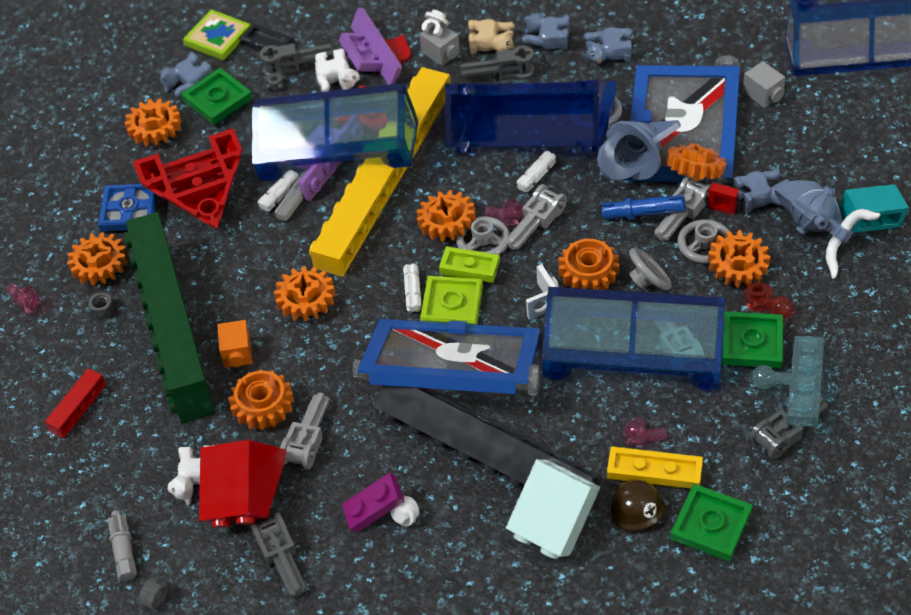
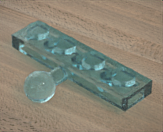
[752,336,824,427]

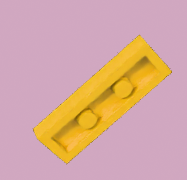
[607,446,703,488]

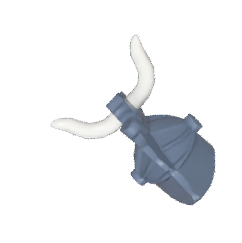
[774,180,880,279]

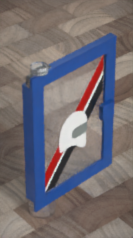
[624,55,740,186]
[353,319,540,395]

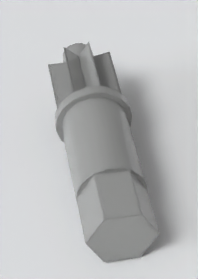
[107,511,137,582]

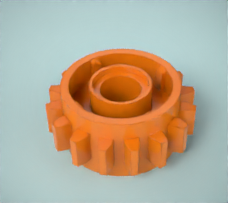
[558,239,619,294]
[228,370,294,430]

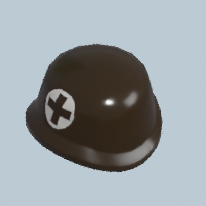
[611,479,665,532]

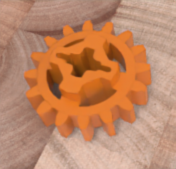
[124,98,182,146]
[666,143,726,181]
[417,190,476,242]
[707,230,770,288]
[67,232,128,286]
[274,266,336,322]

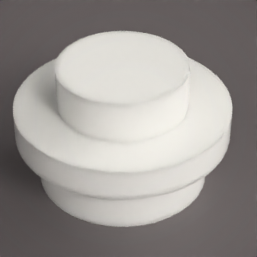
[391,496,419,526]

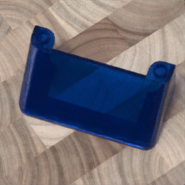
[445,80,616,152]

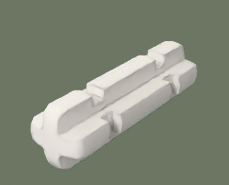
[517,151,556,193]
[258,170,299,212]
[403,263,422,313]

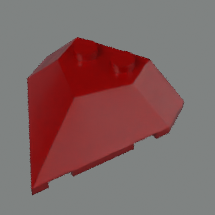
[133,128,242,230]

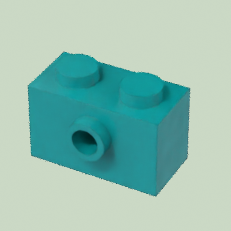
[839,184,909,233]

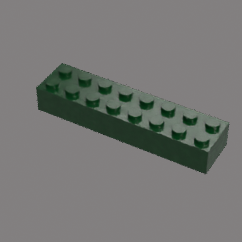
[123,212,215,424]

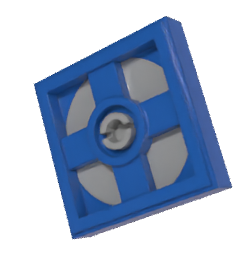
[98,184,158,232]

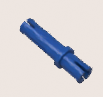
[602,194,686,220]

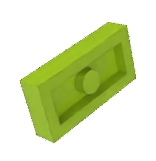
[439,247,500,283]

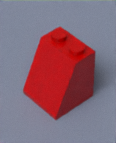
[199,440,286,529]

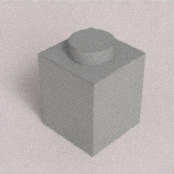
[419,26,460,66]
[743,61,785,108]

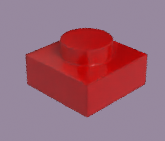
[708,182,739,215]

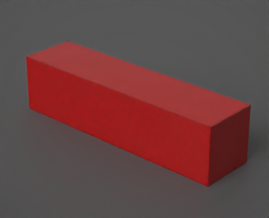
[44,369,106,439]

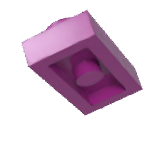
[342,472,405,533]

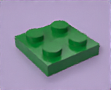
[181,68,253,125]
[722,311,783,368]
[670,484,753,562]

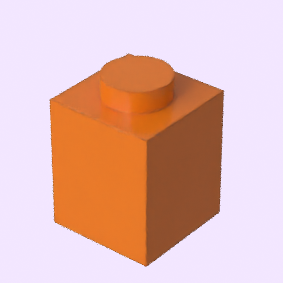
[217,320,253,368]

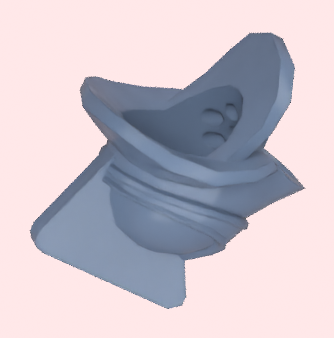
[597,120,681,181]

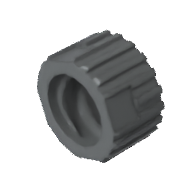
[88,293,115,320]
[138,577,168,609]

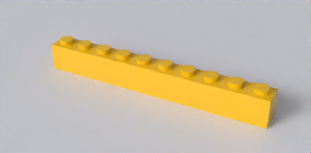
[309,67,451,277]

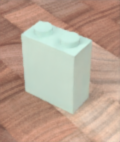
[506,460,600,559]

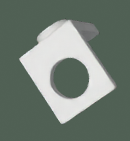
[526,264,560,320]

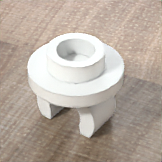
[422,10,449,37]

